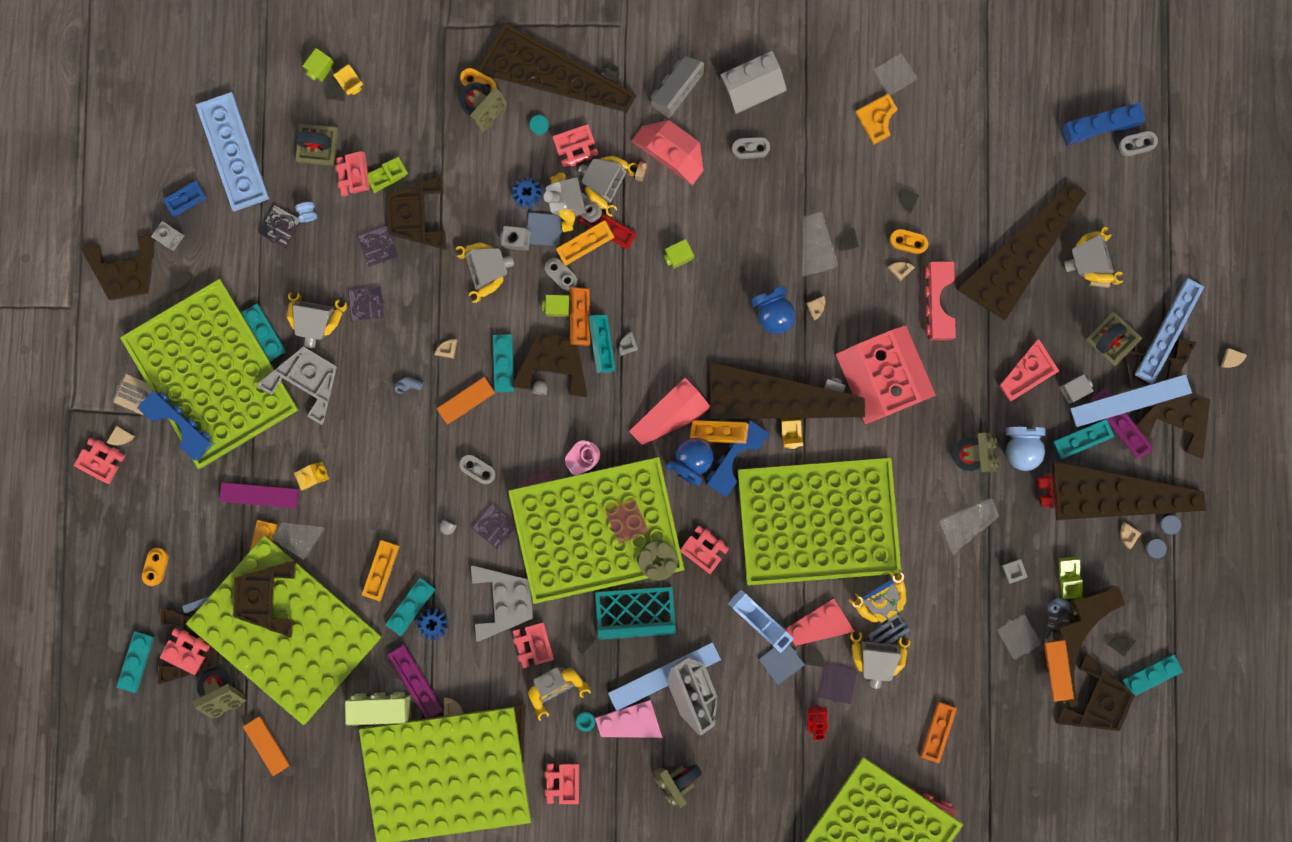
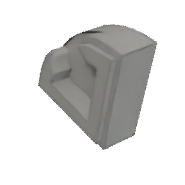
[619,332,638,356]

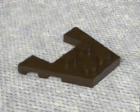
[386,175,447,250]
[81,234,156,301]
[1124,332,1196,390]
[512,333,587,398]
[1135,392,1210,459]
[233,561,296,638]
[157,607,219,684]
[1056,654,1135,731]

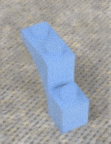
[728,590,794,653]

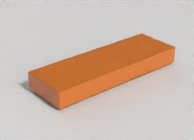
[570,287,590,346]
[437,377,495,425]
[1044,640,1074,702]
[920,701,957,763]
[243,716,291,776]

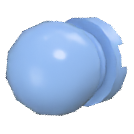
[1006,427,1045,471]

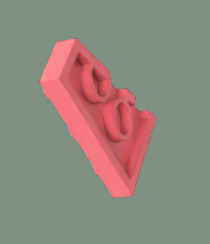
[999,339,1059,402]
[785,598,855,646]

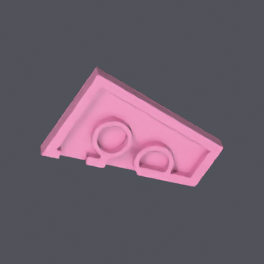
[595,699,662,738]

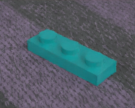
[242,303,288,362]
[588,315,616,373]
[493,334,514,393]
[1052,419,1114,459]
[386,578,436,636]
[116,631,155,693]
[1121,654,1183,696]

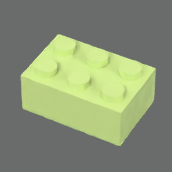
[345,692,411,725]

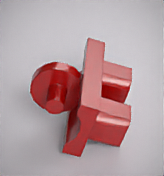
[1037,474,1055,509]
[807,705,828,741]

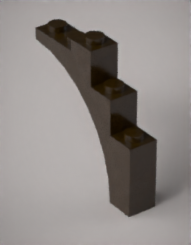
[1039,585,1125,707]

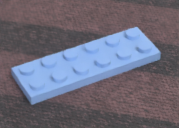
[196,92,270,212]

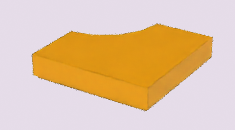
[855,93,898,145]

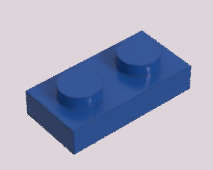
[163,181,207,217]

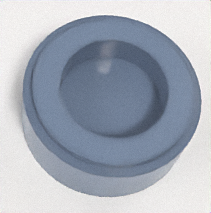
[1160,515,1181,535]
[1145,539,1167,558]

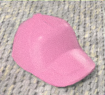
[565,440,600,476]

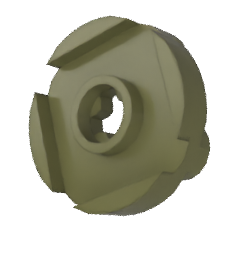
[639,541,677,580]

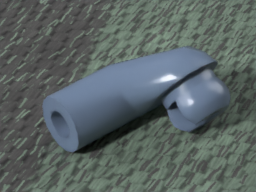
[394,377,424,394]
[1048,597,1072,613]

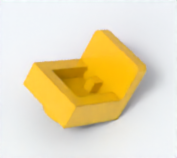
[333,64,363,95]
[781,419,803,449]
[294,462,329,491]

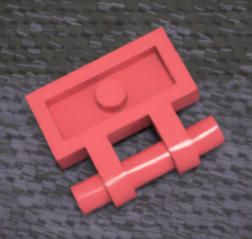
[552,124,599,168]
[335,151,370,196]
[74,437,125,484]
[680,525,730,574]
[512,622,554,668]
[160,628,210,675]
[544,763,579,804]

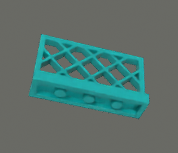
[596,587,676,640]

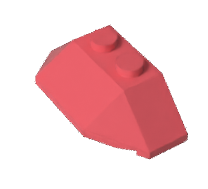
[631,120,703,185]

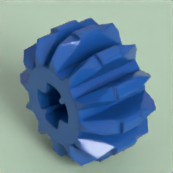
[511,177,543,209]
[416,608,449,641]

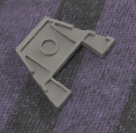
[257,347,337,425]
[471,566,533,642]

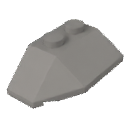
[667,657,718,735]

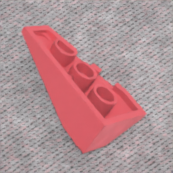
[629,378,710,445]

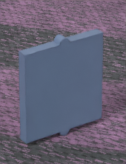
[526,213,563,247]
[759,644,805,685]

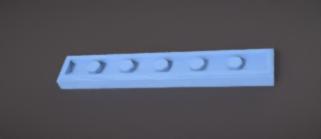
[1135,278,1204,384]
[1070,375,1192,427]
[608,642,721,711]

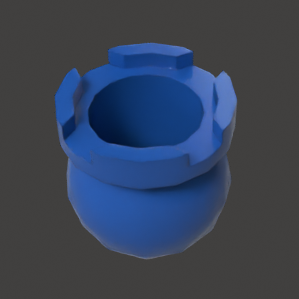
[751,286,796,334]
[666,438,713,487]

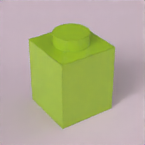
[303,48,335,82]
[664,239,694,269]
[542,295,570,317]

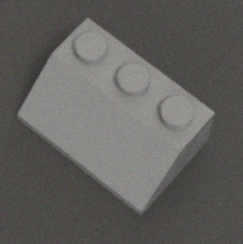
[720,51,787,114]
[651,56,704,119]

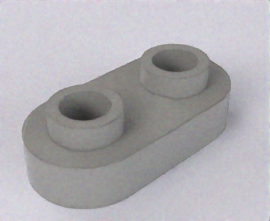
[1118,131,1158,156]
[732,137,770,159]
[580,192,602,222]
[545,258,577,291]
[459,455,496,484]

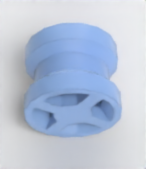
[295,202,317,222]

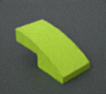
[368,157,408,193]
[1059,556,1082,599]

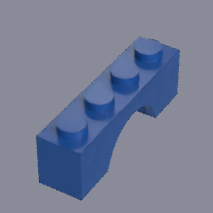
[1061,102,1146,146]
[137,391,215,461]
[706,421,770,498]

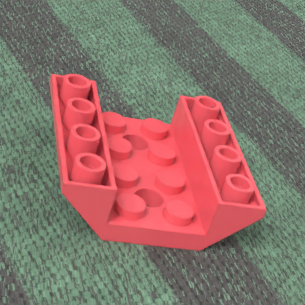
[836,326,936,425]

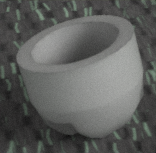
[532,381,548,395]
[440,519,457,535]

